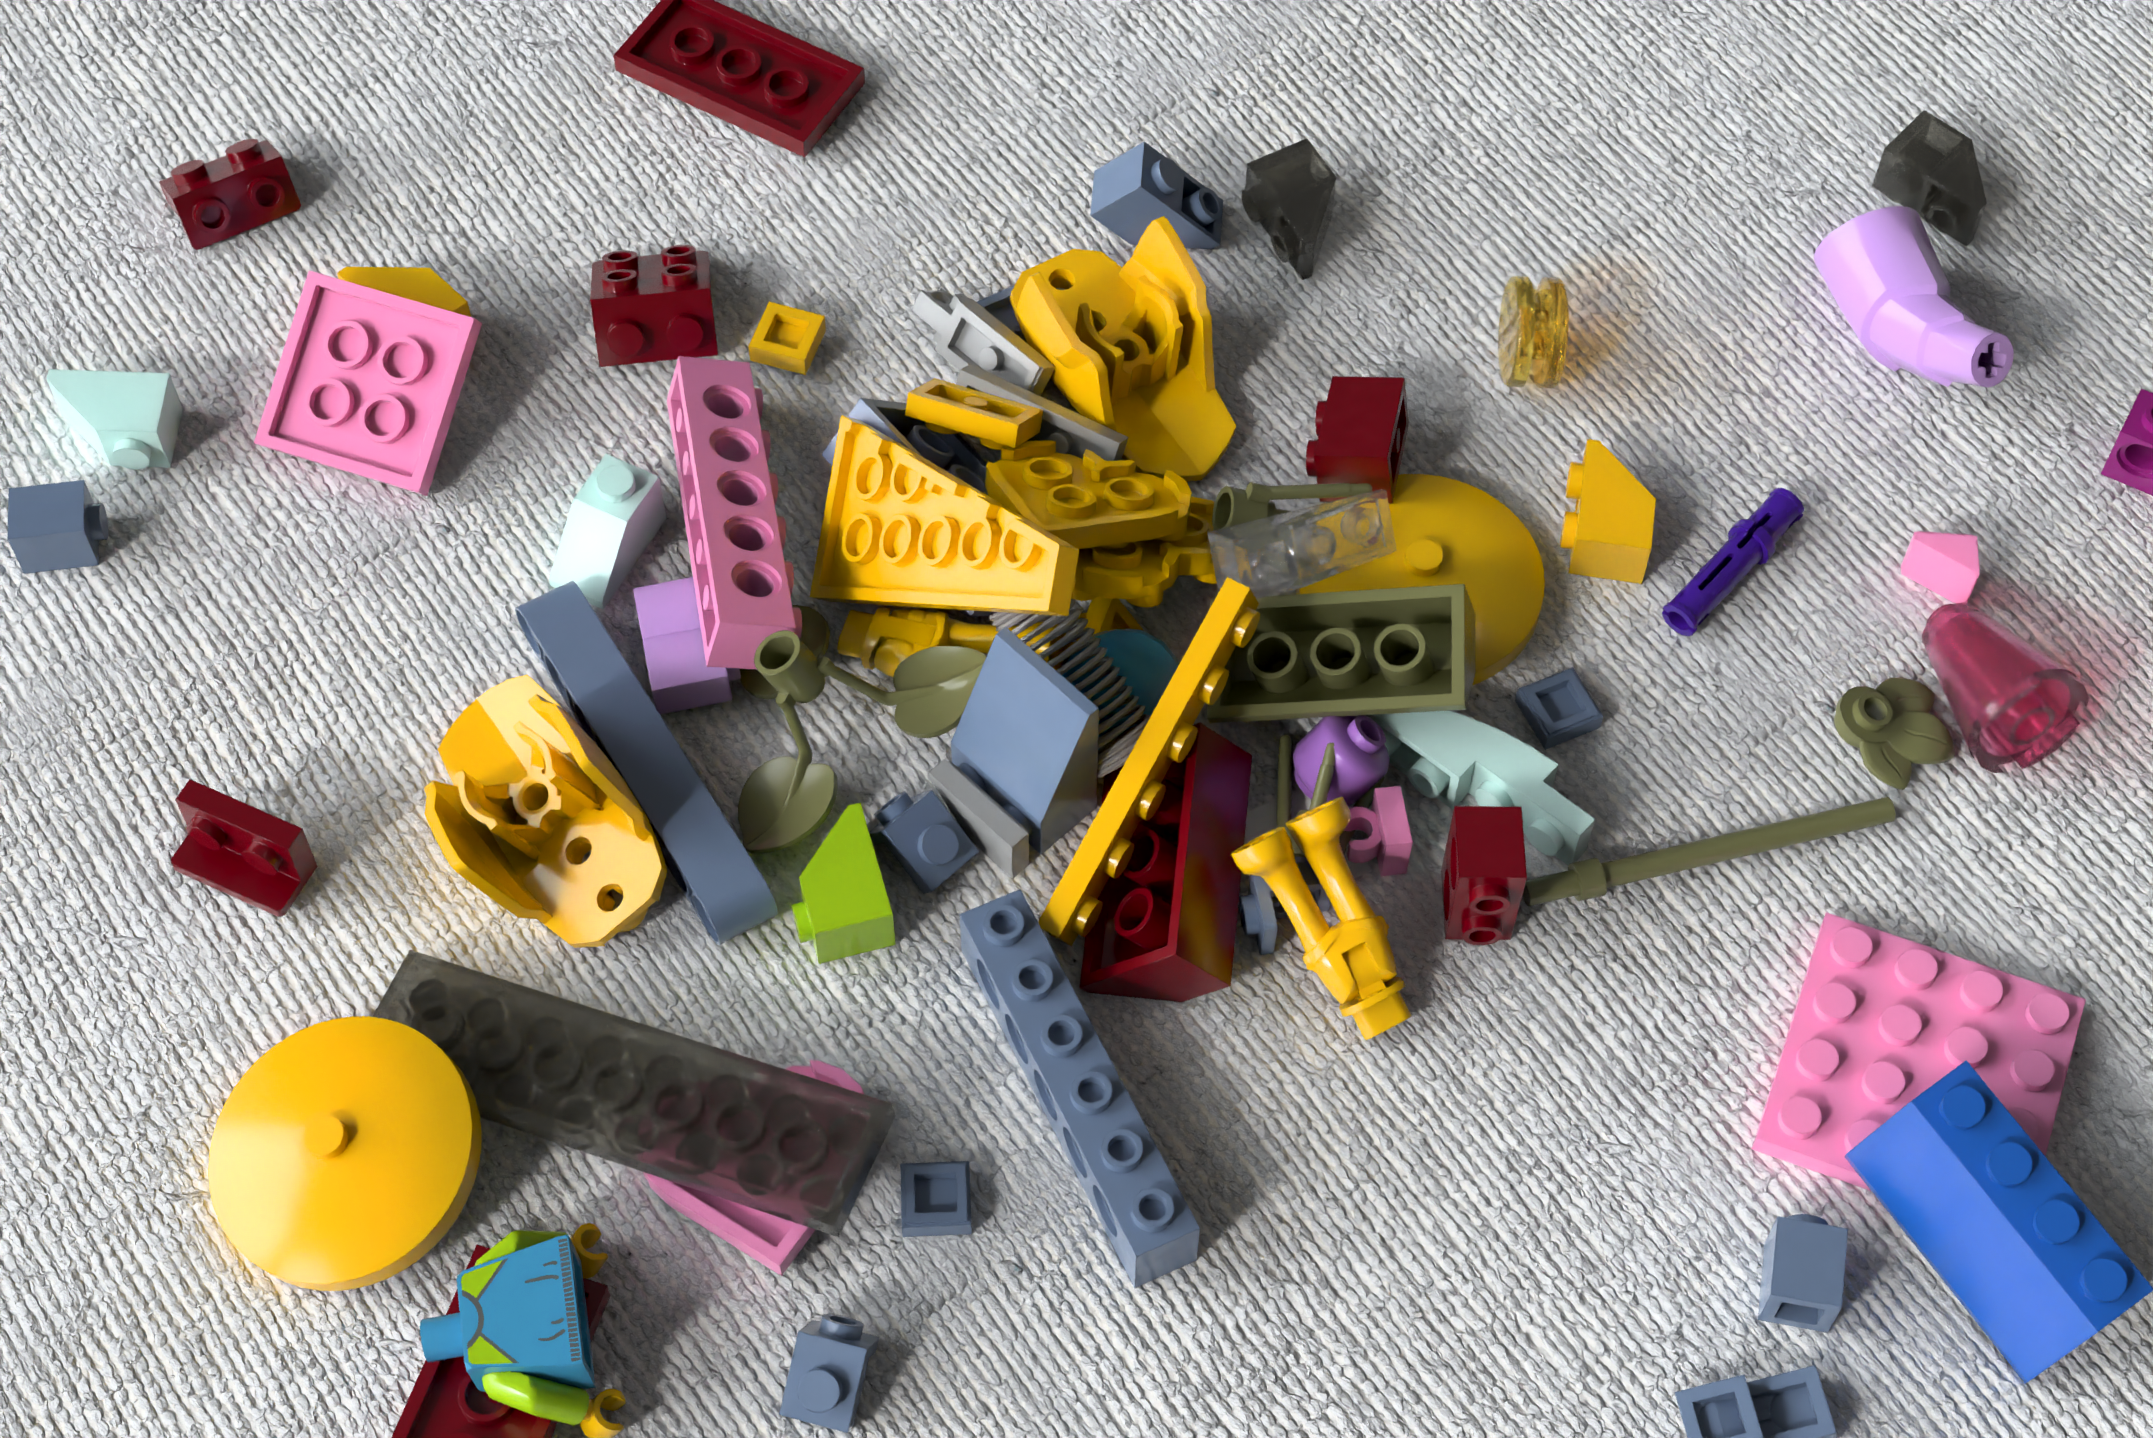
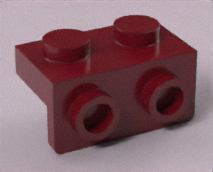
[159,139,301,250]

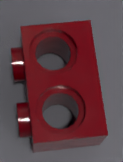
[1441,806,1527,945]

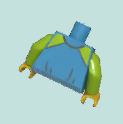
[420,1223,626,1438]

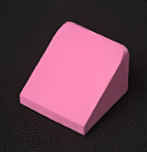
[1901,531,1980,605]

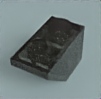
[1872,110,1987,247]
[1241,138,1337,280]

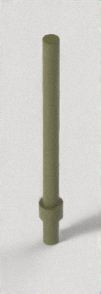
[1522,797,1896,907]

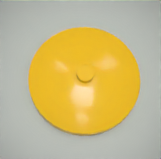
[1295,474,1545,685]
[208,1016,482,1291]

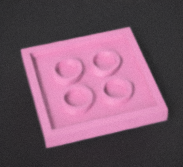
[254,270,482,496]

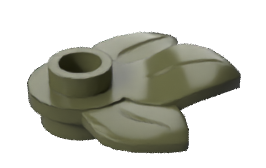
[1834,677,1955,790]

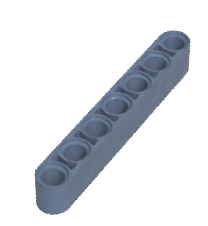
[515,580,778,945]

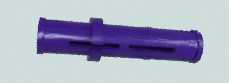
[1662,488,1804,636]

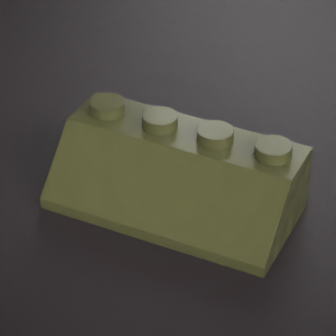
[1207,584,1476,723]

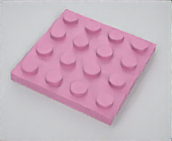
[1752,912,2086,1191]

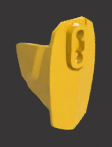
[1010,216,1236,482]
[424,675,667,948]

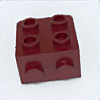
[590,245,718,367]

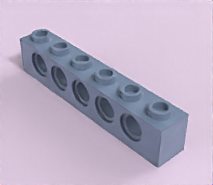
[959,889,1200,1288]

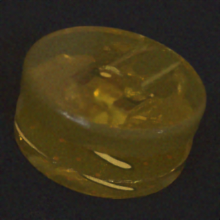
[1498,276,1569,389]

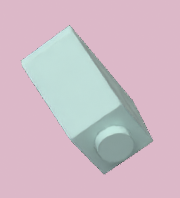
[46,369,183,470]
[549,453,667,609]

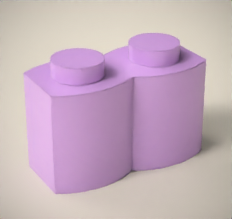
[633,577,741,715]

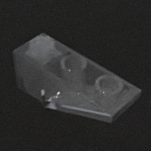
[1207,489,1397,599]

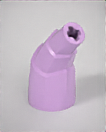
[1814,206,2014,387]

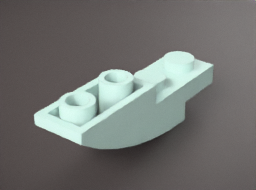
[1356,711,1595,866]

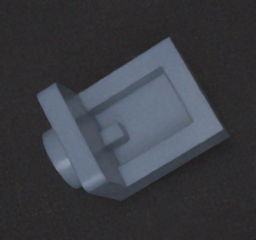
[869,790,979,894]
[1239,857,1331,955]
[779,1314,879,1433]

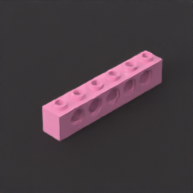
[667,356,802,670]

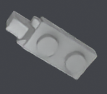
[911,288,1055,396]

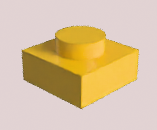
[748,301,826,375]

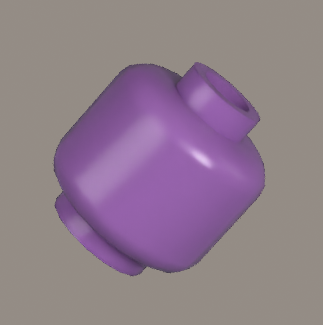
[1293,715,1389,806]

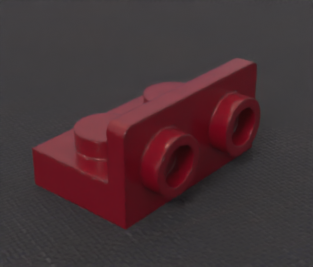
[171,779,318,917]

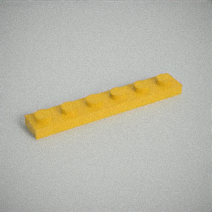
[1038,577,1260,947]

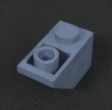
[1090,141,1223,250]

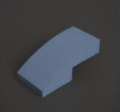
[1675,1365,1837,1438]

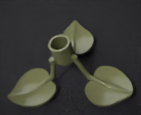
[738,605,987,854]

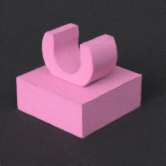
[1344,786,1413,877]

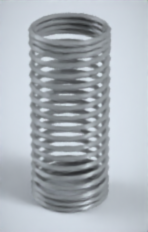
[989,599,1151,778]

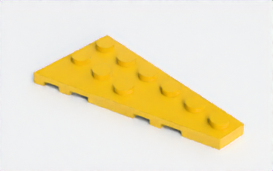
[809,415,1079,616]

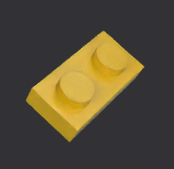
[905,378,1043,450]

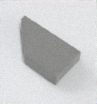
[928,759,1029,879]

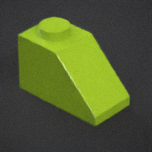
[791,802,895,964]

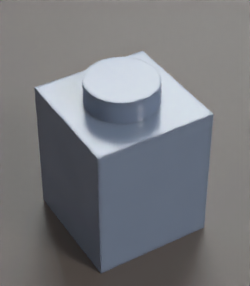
[7,480,109,574]
[1758,1214,1848,1333]

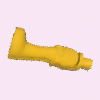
[837,607,1066,677]
[1231,797,1412,1040]

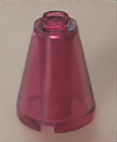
[1922,602,2089,773]

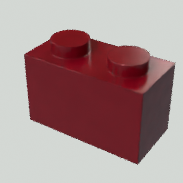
[1306,376,1409,504]

